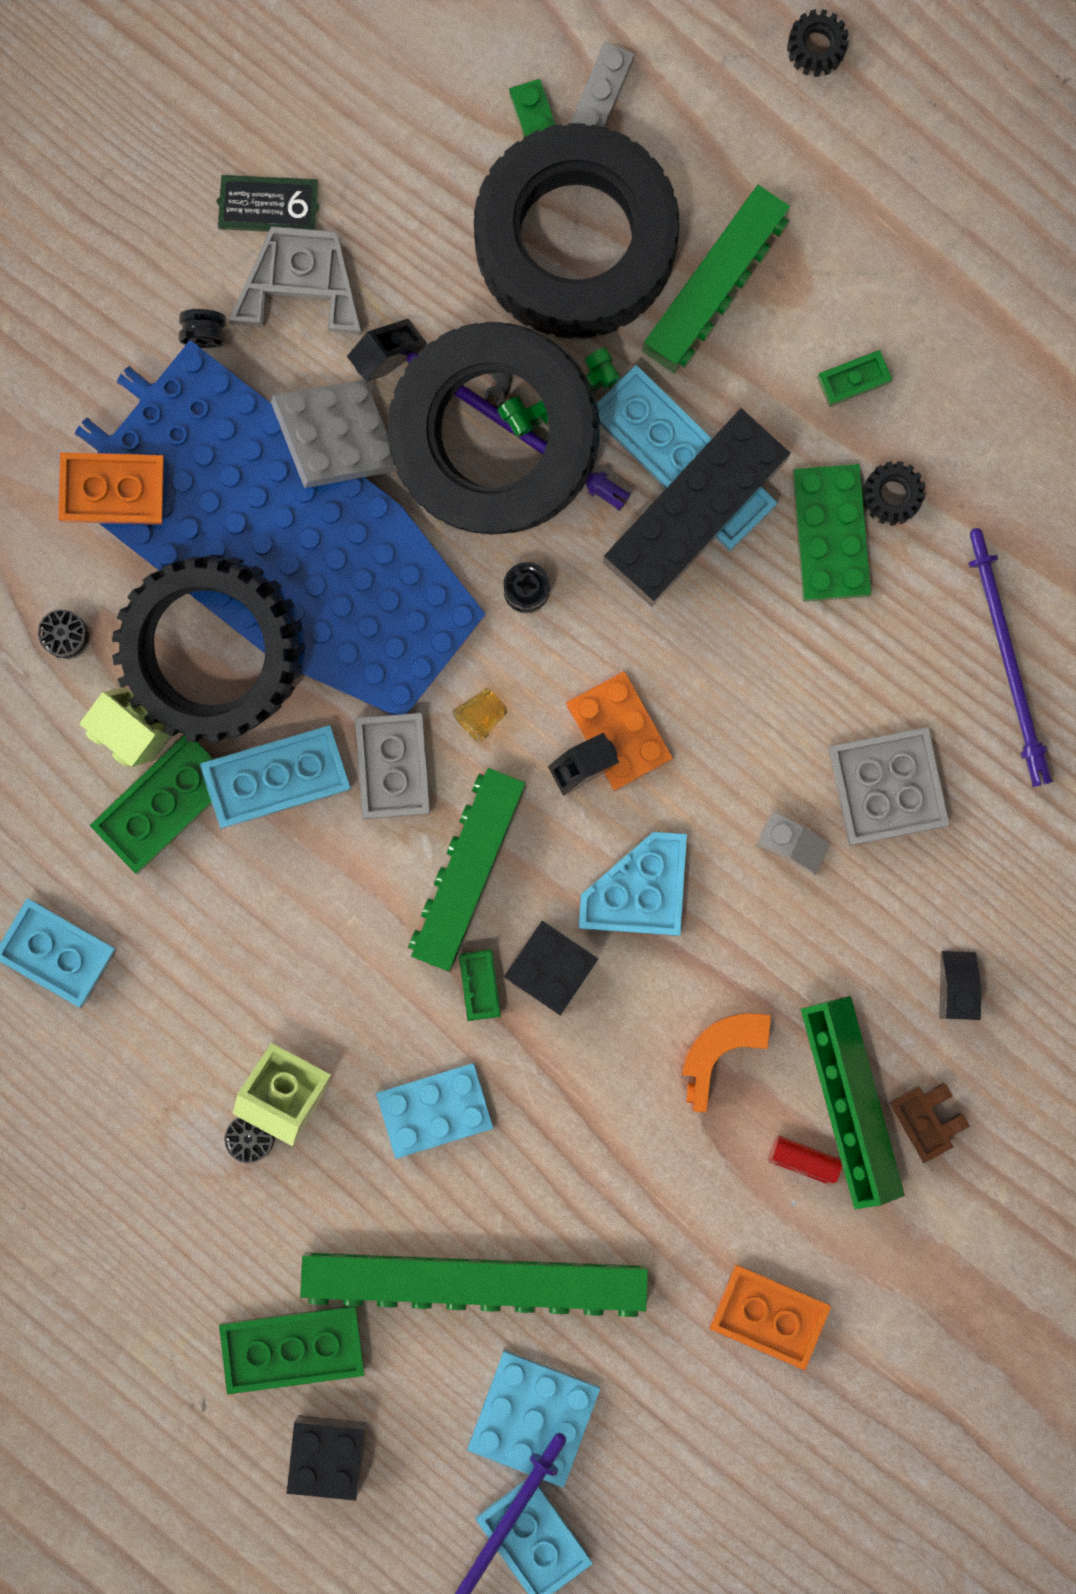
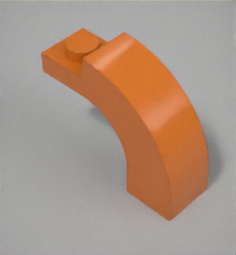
[681,1013,771,1113]

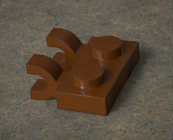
[889,1083,970,1163]

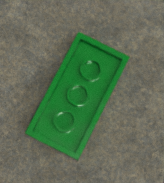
[792,464,871,602]
[89,735,214,875]
[219,1306,365,1395]

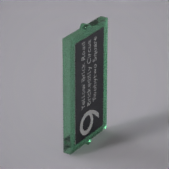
[216,175,320,232]

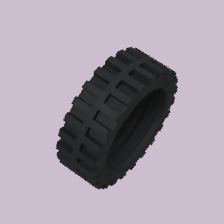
[112,554,305,743]

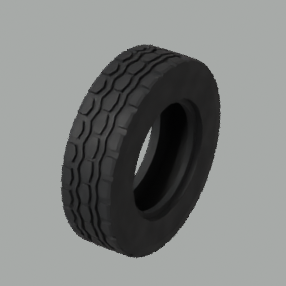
[473,123,680,339]
[388,322,601,535]

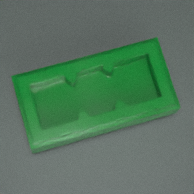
[458,949,501,1021]

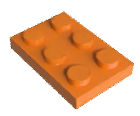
[58,452,164,525]
[566,671,673,791]
[709,1264,831,1371]

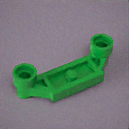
[497,347,621,438]

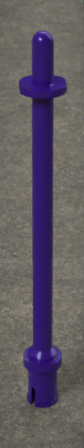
[407,352,631,511]
[968,528,1054,788]
[455,1433,566,1594]

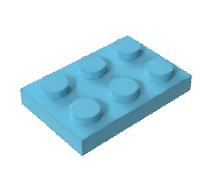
[0,898,116,1008]
[376,1063,493,1159]
[475,1478,593,1594]

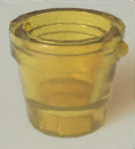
[452,688,508,743]

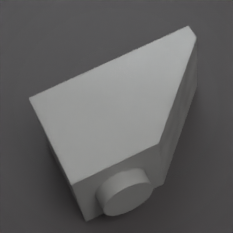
[755,812,830,875]

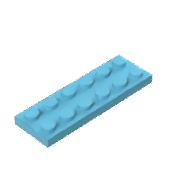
[597,365,778,552]

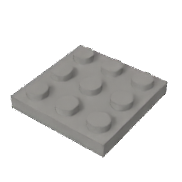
[271,380,397,488]
[828,727,950,846]

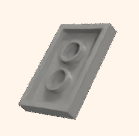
[355,713,430,820]

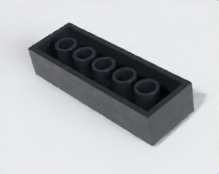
[603,408,791,607]

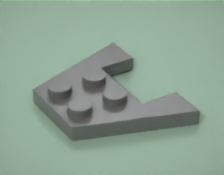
[229,227,362,335]

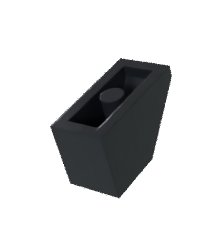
[347,318,427,382]
[548,732,619,796]
[939,951,981,1020]

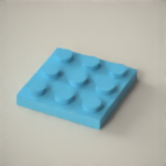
[467,1350,600,1488]

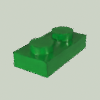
[509,79,555,137]
[817,350,892,407]

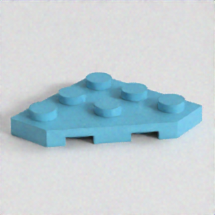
[578,832,687,936]

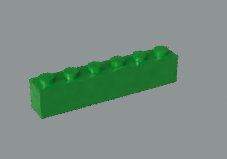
[642,184,790,374]
[408,768,526,972]
[801,996,905,1210]

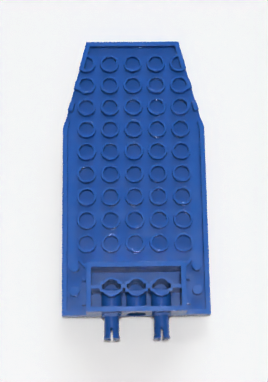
[75,340,486,715]

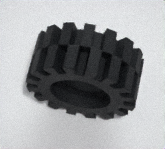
[787,9,849,77]
[862,461,926,526]

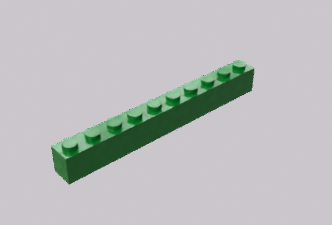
[300,1252,648,1317]

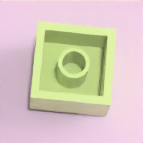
[79,688,172,767]
[233,1043,331,1146]

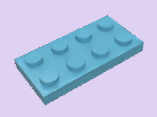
[200,725,351,830]

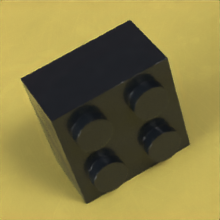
[504,921,598,1016]
[287,1415,367,1501]

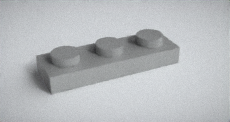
[570,42,634,127]

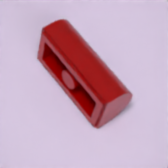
[768,1135,842,1185]

